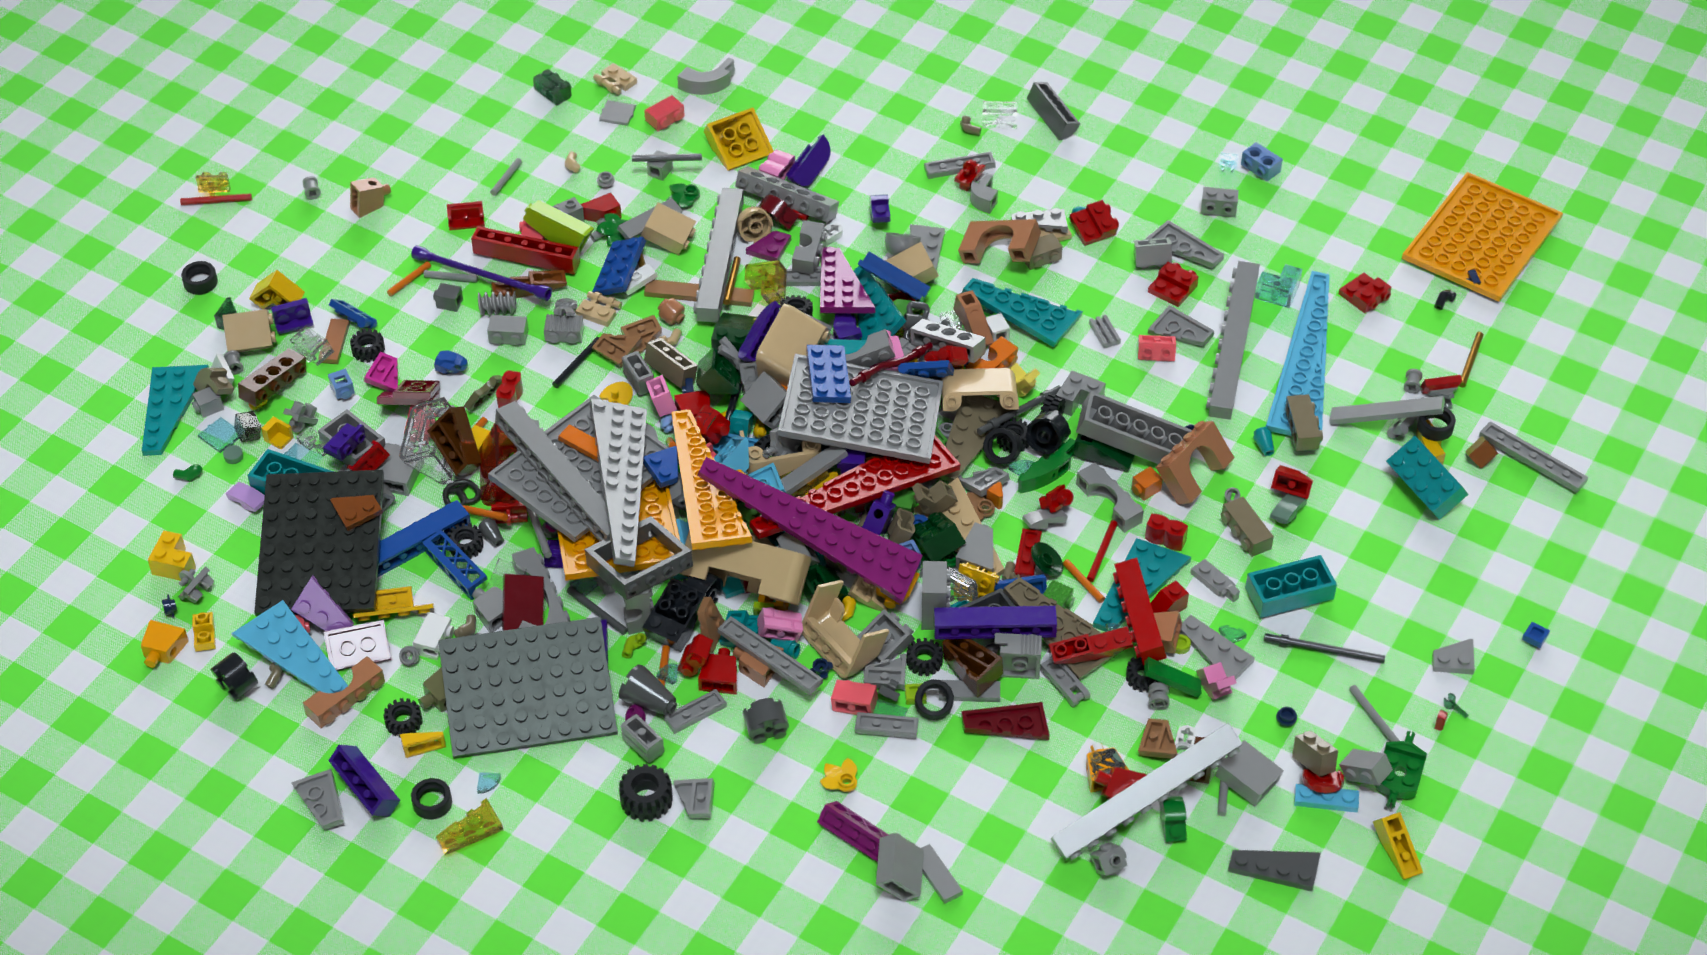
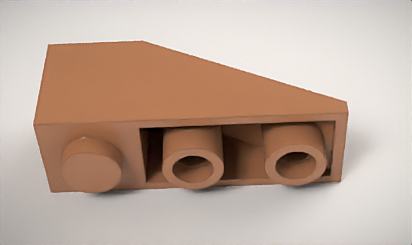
[953,290,994,346]

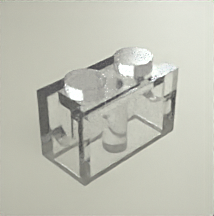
[290,326,334,366]

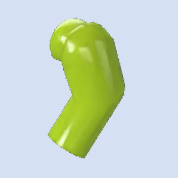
[622,633,646,658]

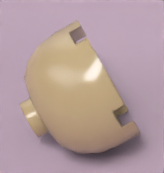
[736,207,773,243]

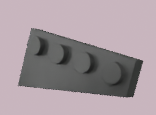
[1228,850,1321,892]

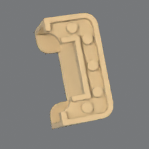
[756,304,830,387]
[940,368,1019,411]

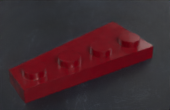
[961,702,1050,740]

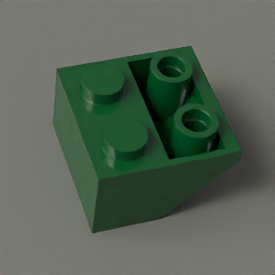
[803,564,852,603]

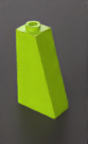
[523,200,594,253]

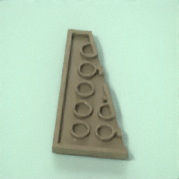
[938,395,1011,482]
[1003,577,1124,681]

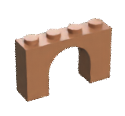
[958,219,1041,264]
[1156,421,1235,504]

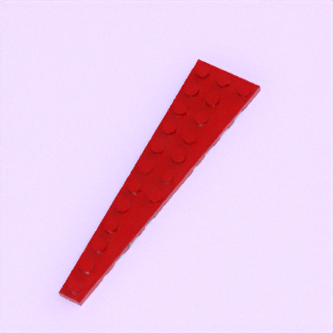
[749,435,961,539]

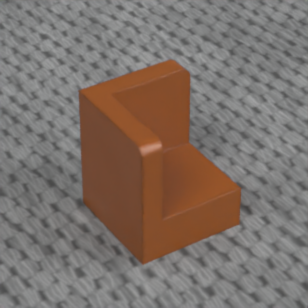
[1465,436,1498,468]

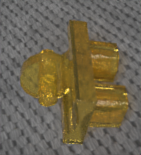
[196,172,230,196]

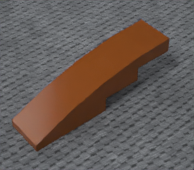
[491,270,567,298]

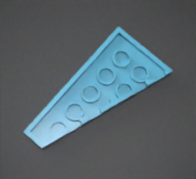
[232,600,348,693]

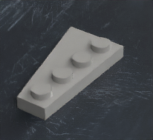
[910,224,945,283]

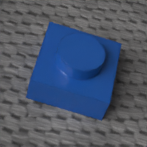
[1522,622,1550,648]

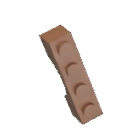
[303,656,385,728]

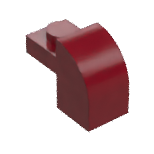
[758,194,799,230]

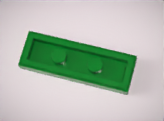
[1145,657,1201,698]

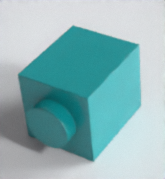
[729,410,754,437]

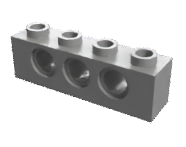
[910,319,986,363]

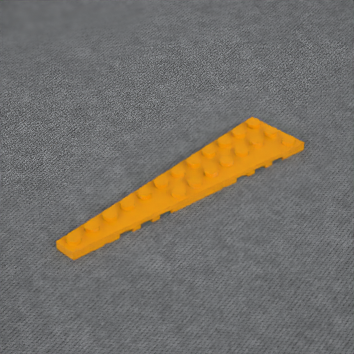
[671,409,752,550]

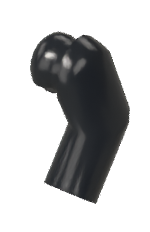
[1434,289,1456,310]

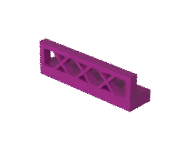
[817,801,889,862]

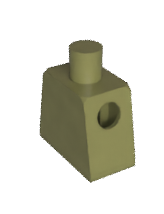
[418,667,447,712]

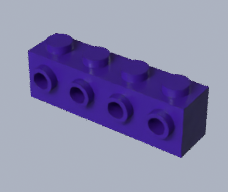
[328,745,400,816]

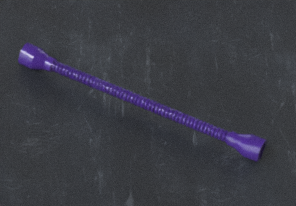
[411,245,552,301]

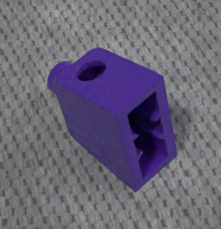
[862,490,897,536]

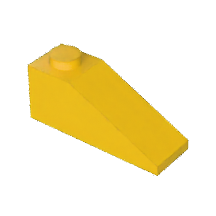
[1373,812,1423,880]

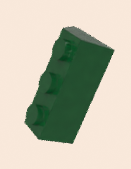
[696,347,740,394]

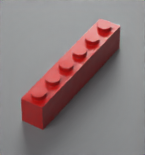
[471,226,580,275]
[1113,558,1167,665]

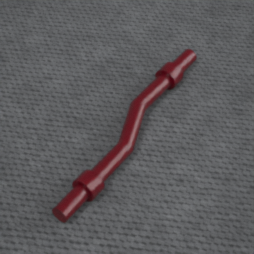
[849,342,933,386]

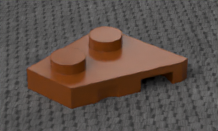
[330,495,383,531]

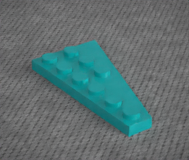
[854,266,906,340]
[962,278,1083,347]
[142,365,209,456]
[1093,538,1191,632]

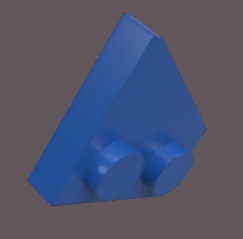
[643,446,678,488]

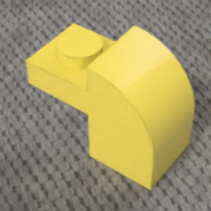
[1009,363,1040,397]

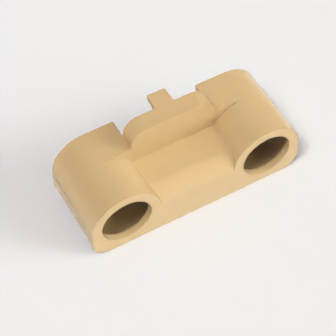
[679,532,812,605]

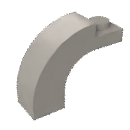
[677,57,735,95]

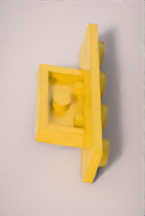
[353,586,434,621]

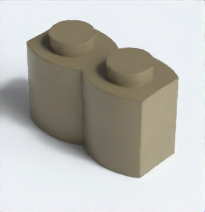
[887,508,915,544]

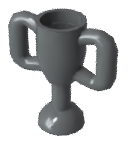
[902,301,950,343]

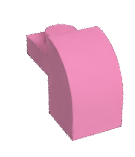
[1196,662,1237,699]

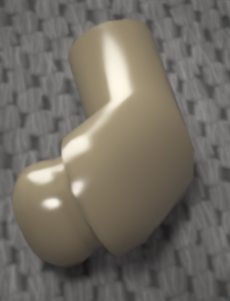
[1002,561,1020,580]
[454,615,476,637]
[265,663,283,689]

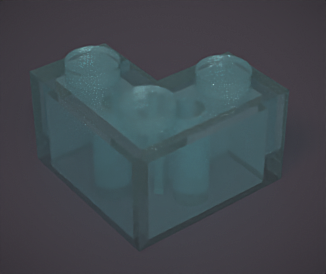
[1255,264,1303,308]

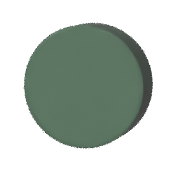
[223,445,243,464]

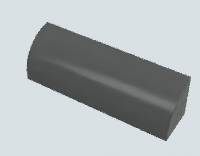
[1027,82,1080,140]

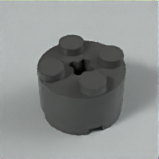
[743,698,789,744]

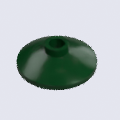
[1031,542,1063,576]

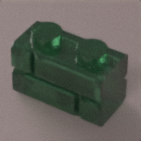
[533,69,572,106]

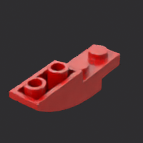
[1049,626,1133,664]

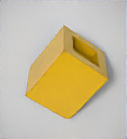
[261,416,294,449]

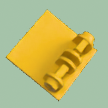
[955,562,1000,601]

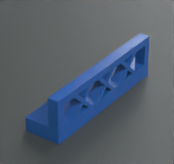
[858,251,931,302]
[422,529,488,600]

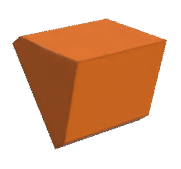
[986,482,1003,509]

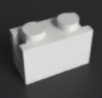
[413,612,454,660]

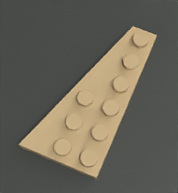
[914,477,1004,576]

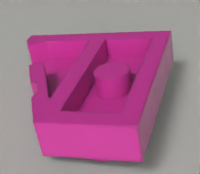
[364,352,398,391]

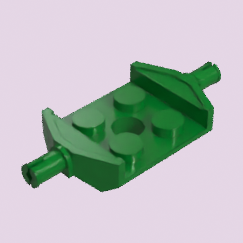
[1374,731,1427,809]

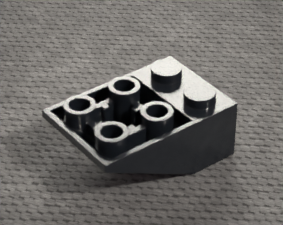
[642,578,706,652]

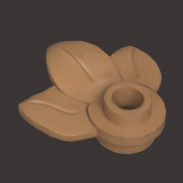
[967,492,995,521]

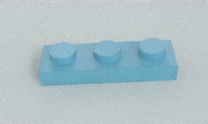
[1294,784,1359,813]

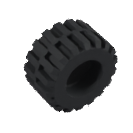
[619,764,673,822]

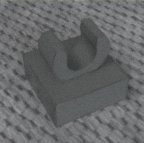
[877,679,900,702]

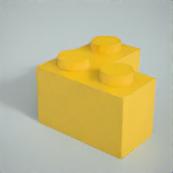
[249,270,305,309]
[148,530,196,581]

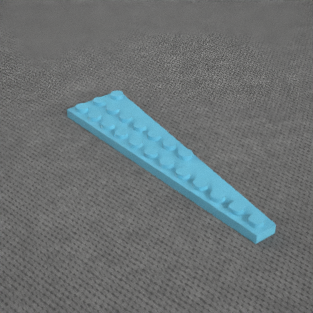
[1266,271,1330,443]

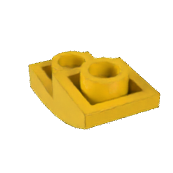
[192,612,216,652]

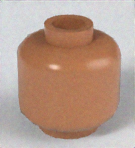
[658,298,685,325]

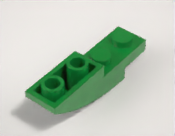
[1017,438,1075,493]

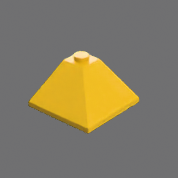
[703,107,774,171]

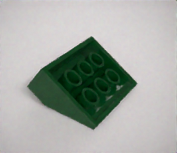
[711,312,757,352]

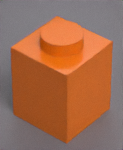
[1131,467,1163,501]

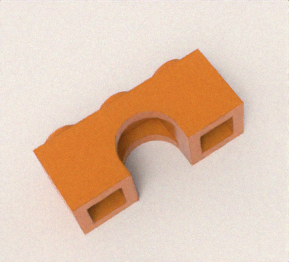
[965,336,1018,369]

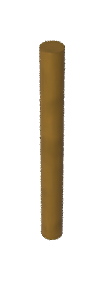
[723,256,741,305]
[1459,332,1484,387]

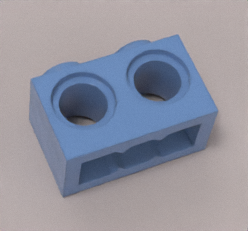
[1241,142,1283,182]

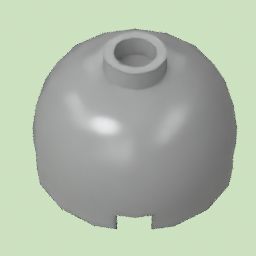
[885,232,921,256]

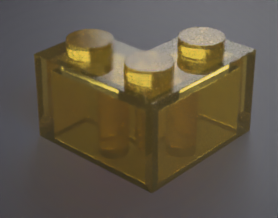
[744,260,787,304]

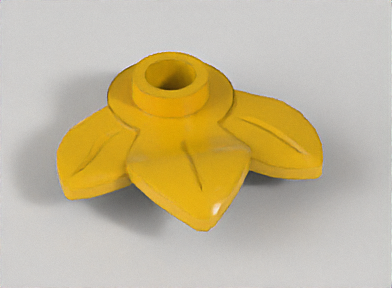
[820,758,857,792]

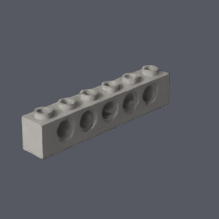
[735,166,839,222]

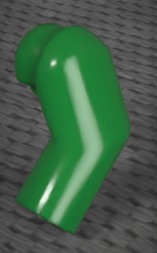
[173,464,202,481]

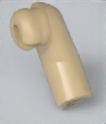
[564,151,580,173]
[659,328,682,346]

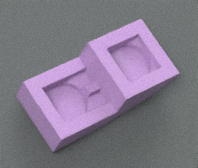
[225,482,265,512]

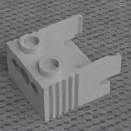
[995,633,1042,679]

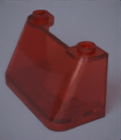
[479,423,518,506]

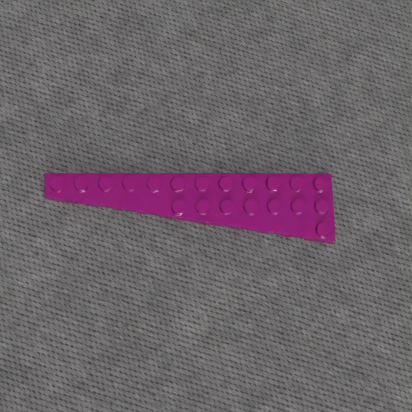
[697,457,923,604]

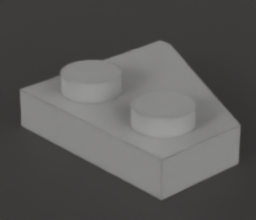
[864,654,907,689]
[673,778,715,819]

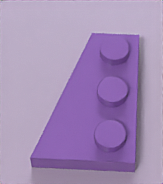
[291,575,354,631]

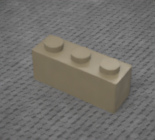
[644,338,698,388]
[1285,394,1323,451]
[1221,497,1274,557]

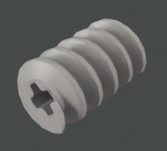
[478,291,516,315]

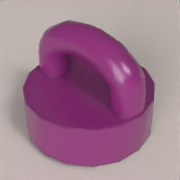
[625,704,646,721]

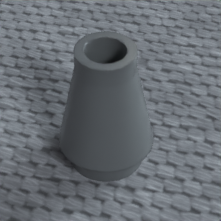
[478,518,504,547]

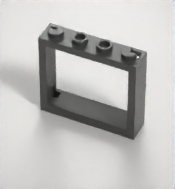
[585,516,693,600]

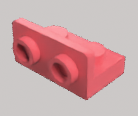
[1138,335,1176,361]

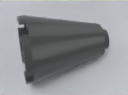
[619,665,677,715]

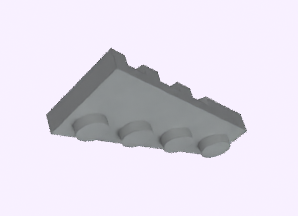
[1146,220,1224,268]
[1180,615,1255,679]

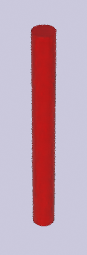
[180,193,252,205]
[1087,520,1118,582]

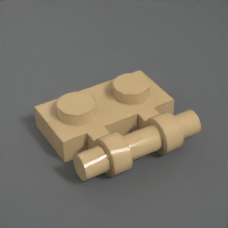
[593,63,637,95]
[575,291,622,327]

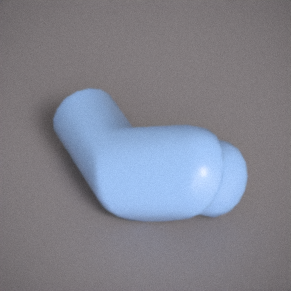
[660,414,674,433]

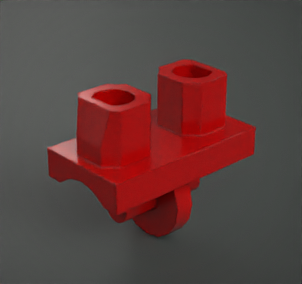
[954,159,985,191]
[1039,484,1074,513]
[491,501,528,526]

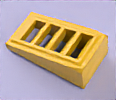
[400,731,446,758]

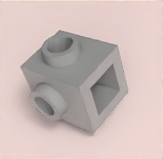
[1090,842,1127,876]

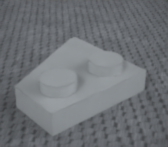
[958,467,1010,497]
[1432,639,1475,675]

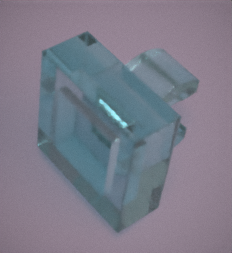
[1220,152,1238,173]

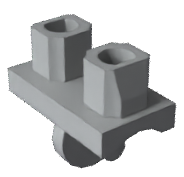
[283,401,318,432]
[178,566,215,604]

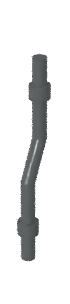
[977,385,1061,435]

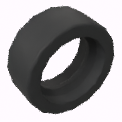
[181,261,218,295]
[1417,407,1456,441]
[983,428,1021,464]
[915,679,954,720]
[411,778,452,820]

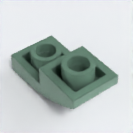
[1270,493,1307,524]

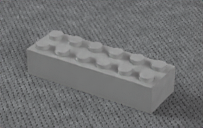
[1076,391,1192,464]

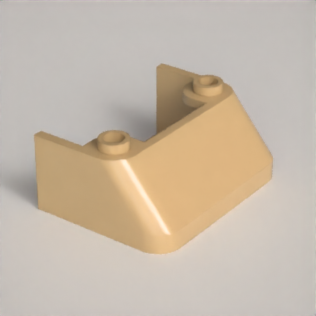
[739,430,824,485]
[802,580,889,678]

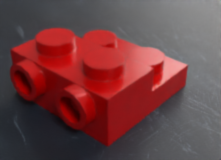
[1069,200,1119,246]
[1148,262,1199,307]
[1338,272,1392,314]

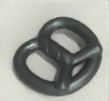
[442,479,481,505]

